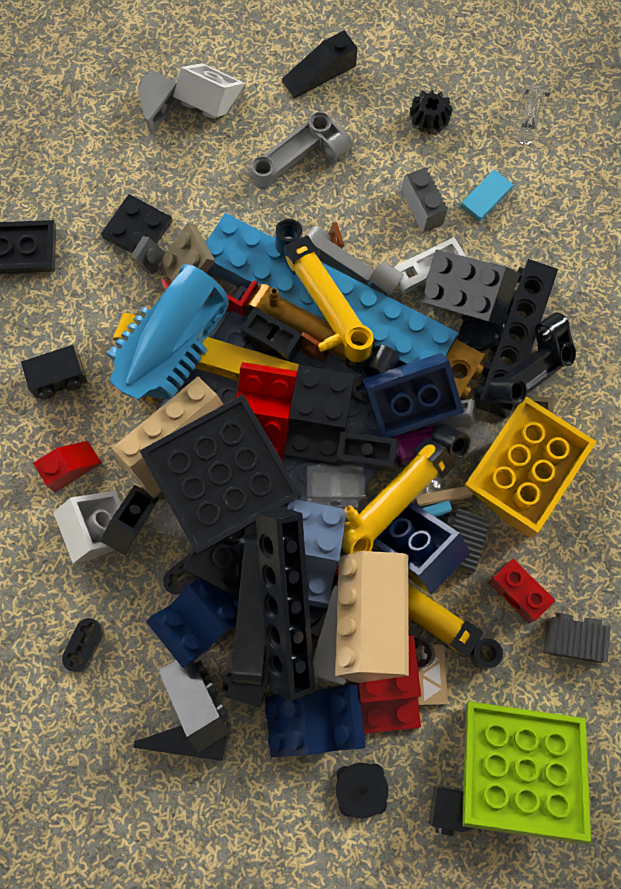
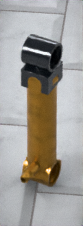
[244,284,400,376]

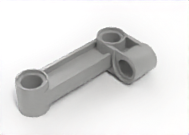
[251,111,353,188]
[307,226,404,296]

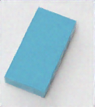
[460,169,514,222]

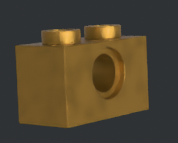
[446,339,485,400]

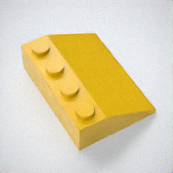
[464,397,597,539]

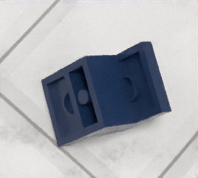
[146,579,239,668]
[265,685,366,758]

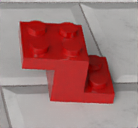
[236,362,298,462]
[356,635,421,734]

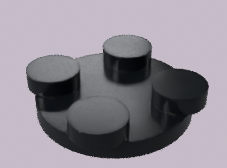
[457,315,505,351]
[336,762,388,819]

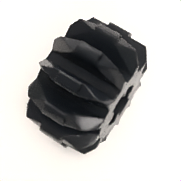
[409,89,453,134]

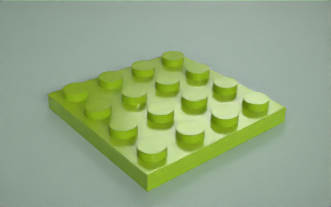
[462,701,591,845]

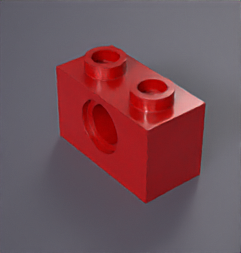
[487,558,556,624]

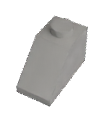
[138,70,178,134]

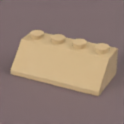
[112,377,224,499]
[335,551,409,683]

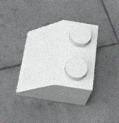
[173,63,245,119]
[53,491,136,564]

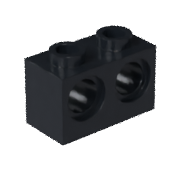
[240,307,302,362]

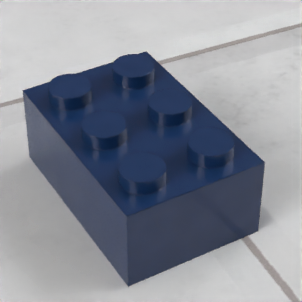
[362,353,464,438]
[372,502,471,595]

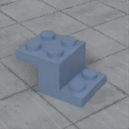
[287,499,346,609]

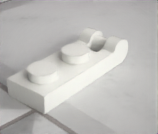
[394,237,466,294]

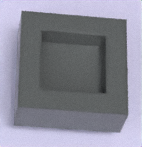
[130,236,166,274]

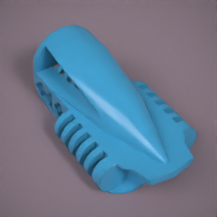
[107,264,229,400]

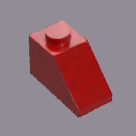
[33,440,102,493]

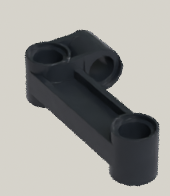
[489,312,576,404]

